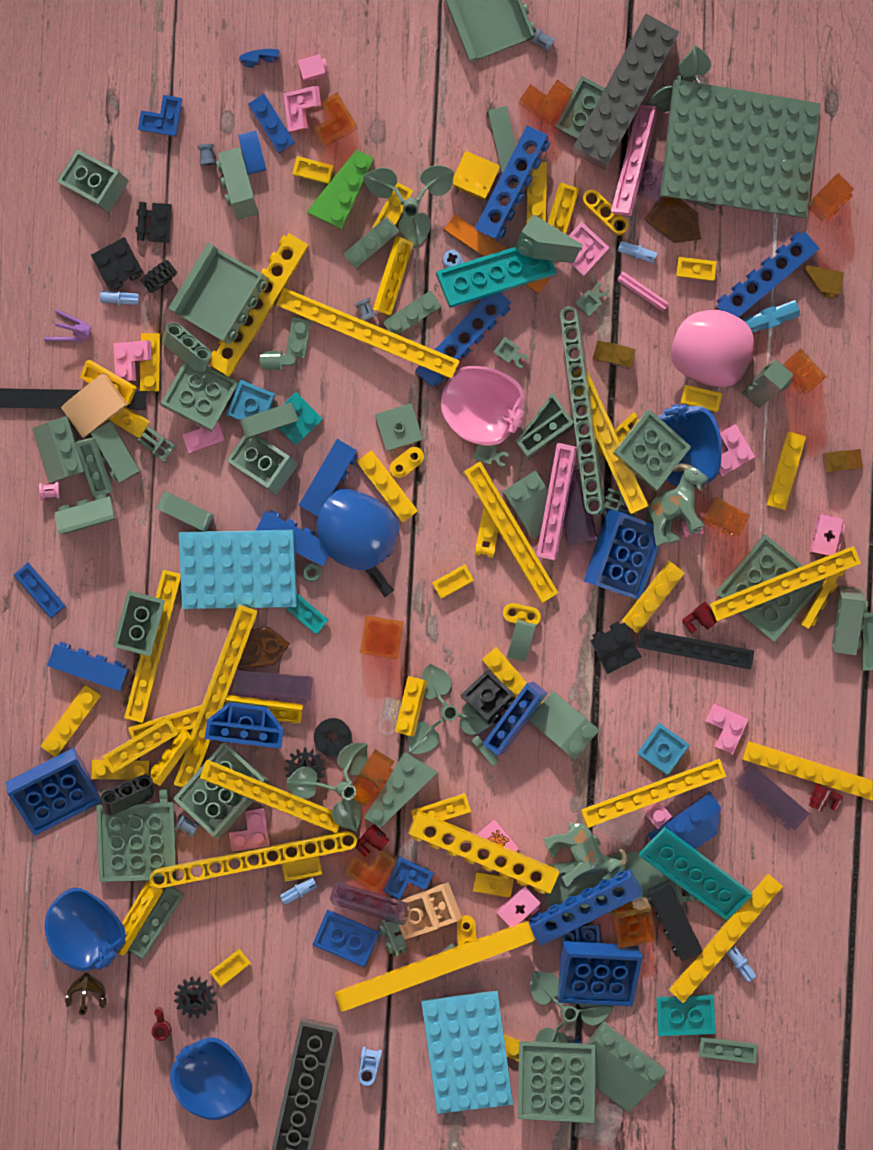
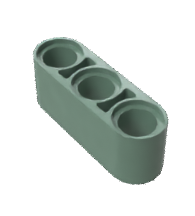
[162,323,212,372]
[240,402,299,438]
[156,491,214,532]

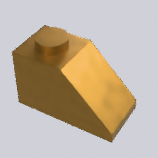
[803,265,844,299]
[593,340,636,369]
[822,449,863,473]

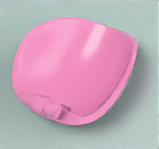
[671,310,754,387]
[441,366,525,446]

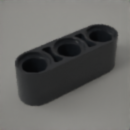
[101,774,154,815]

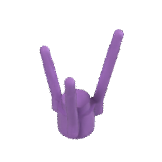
[44,309,91,343]

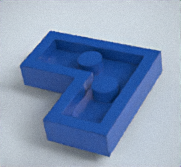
[138,95,183,137]
[383,856,434,899]

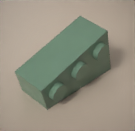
[216,147,259,220]
[516,393,575,460]
[832,586,868,655]

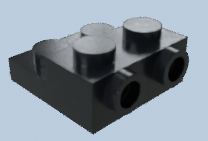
[91,237,143,290]
[590,621,642,674]
[460,669,516,725]

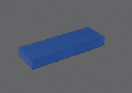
[14,562,66,618]

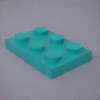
[656,994,716,1036]

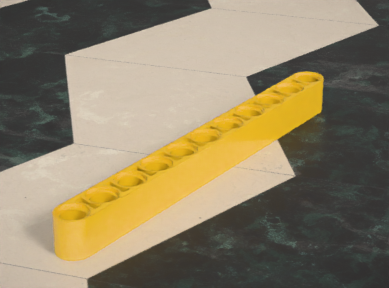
[150,830,357,888]
[334,921,535,1012]

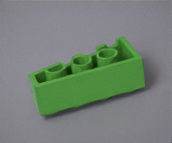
[307,150,374,230]

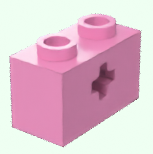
[810,514,845,556]
[496,886,540,927]

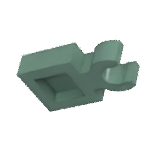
[575,282,609,317]
[493,337,529,369]
[473,444,509,466]
[472,735,499,766]

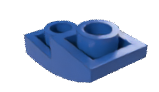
[239,49,280,68]
[238,130,267,175]
[560,924,602,947]

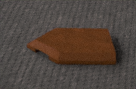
[644,196,701,243]
[236,627,291,670]

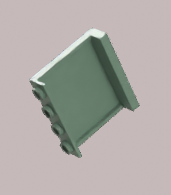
[445,0,536,63]
[168,243,269,345]

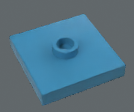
[226,380,276,421]
[637,722,690,776]

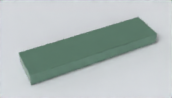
[488,106,521,185]
[128,886,184,959]

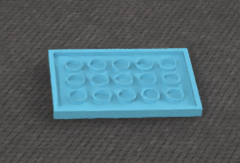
[179,530,297,609]
[422,991,513,1114]

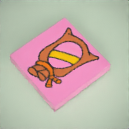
[465,819,519,873]

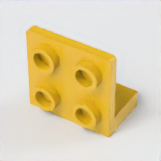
[452,151,500,201]

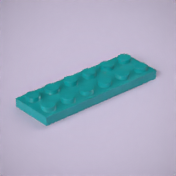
[435,247,557,308]
[639,827,752,921]

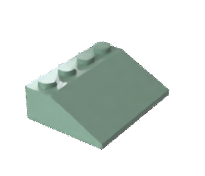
[173,742,271,839]
[586,1021,667,1113]

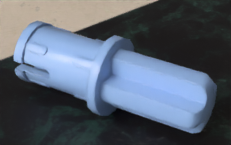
[618,241,657,264]
[100,290,139,306]
[280,877,318,904]
[726,945,756,982]

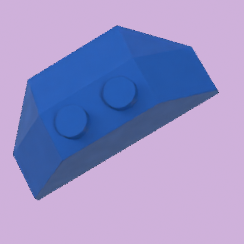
[205,702,284,749]
[647,792,721,849]

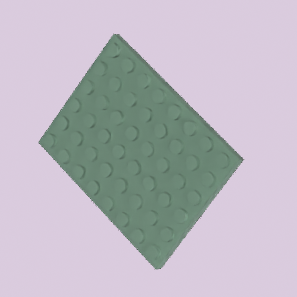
[660,79,821,218]

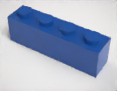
[299,439,358,517]
[256,510,329,566]
[47,641,129,691]
[483,681,548,756]

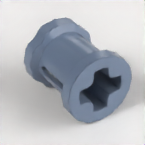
[531,28,556,53]
[197,144,216,166]
[354,298,377,321]
[175,815,199,838]

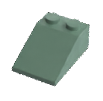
[57,149,129,213]
[515,215,583,263]
[226,435,298,495]
[502,470,565,540]
[529,691,599,759]

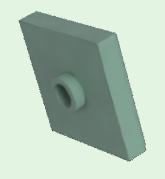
[375,403,423,451]

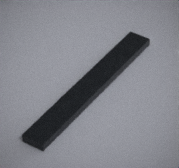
[0,388,147,410]

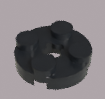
[314,718,352,756]

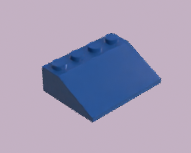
[584,509,660,600]
[6,748,101,836]
[557,941,642,1006]

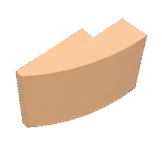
[61,373,128,438]
[391,882,462,940]

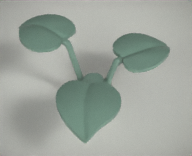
[647,45,727,112]
[363,165,454,247]
[407,664,494,754]
[287,743,368,831]
[530,971,614,1043]

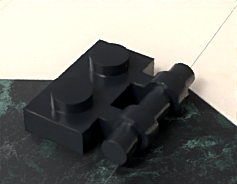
[135,202,172,243]

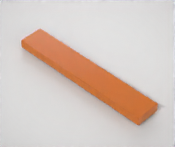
[444,214,550,294]

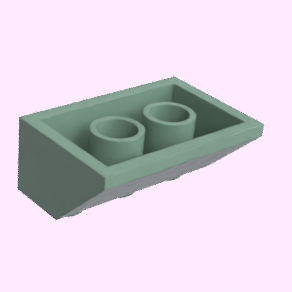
[32,416,85,483]
[54,494,118,535]
[113,590,165,656]

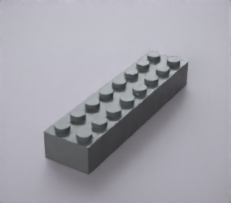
[571,14,679,170]
[272,1017,338,1150]

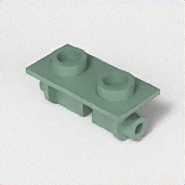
[378,915,407,956]

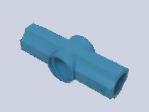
[742,300,801,333]

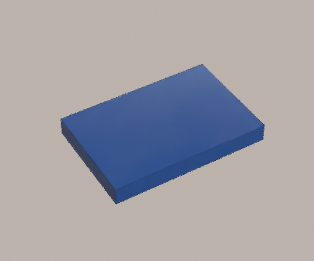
[312,909,380,968]

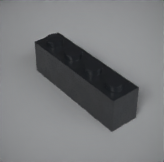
[647,880,703,961]

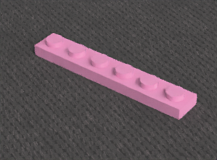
[611,105,659,216]
[536,443,577,560]

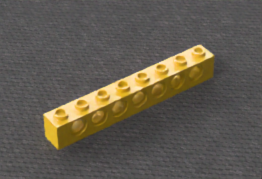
[209,233,309,377]
[409,810,559,894]

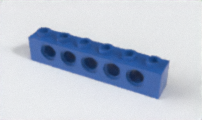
[475,125,550,242]
[715,231,820,317]
[415,292,511,387]
[530,869,642,946]

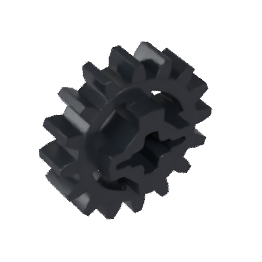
[284,747,326,783]
[174,976,216,1019]

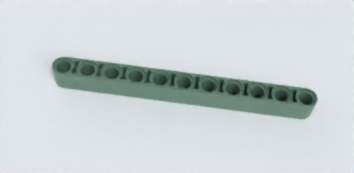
[560,306,605,516]

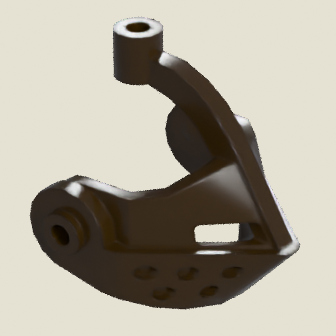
[65,972,107,1015]

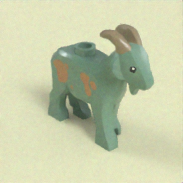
[646,464,708,547]
[543,822,628,887]

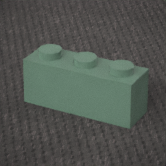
[90,421,141,483]

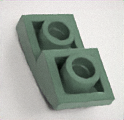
[506,620,536,662]

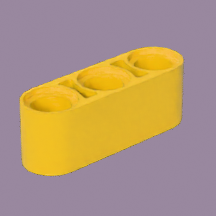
[582,190,628,236]

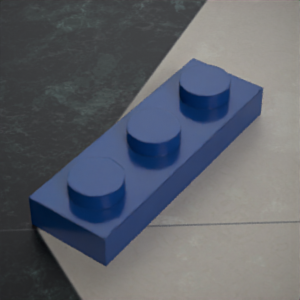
[248,94,295,153]

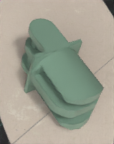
[259,350,296,371]
[137,426,176,462]
[605,488,638,518]

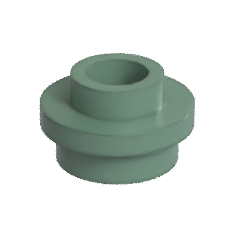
[302,563,322,582]

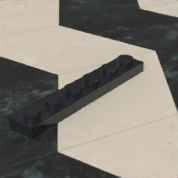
[638,629,755,670]

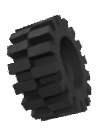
[140,260,177,293]

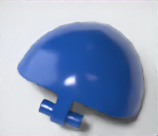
[658,404,722,487]
[317,489,399,570]
[44,888,126,971]
[170,1037,252,1120]

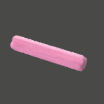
[618,272,669,311]

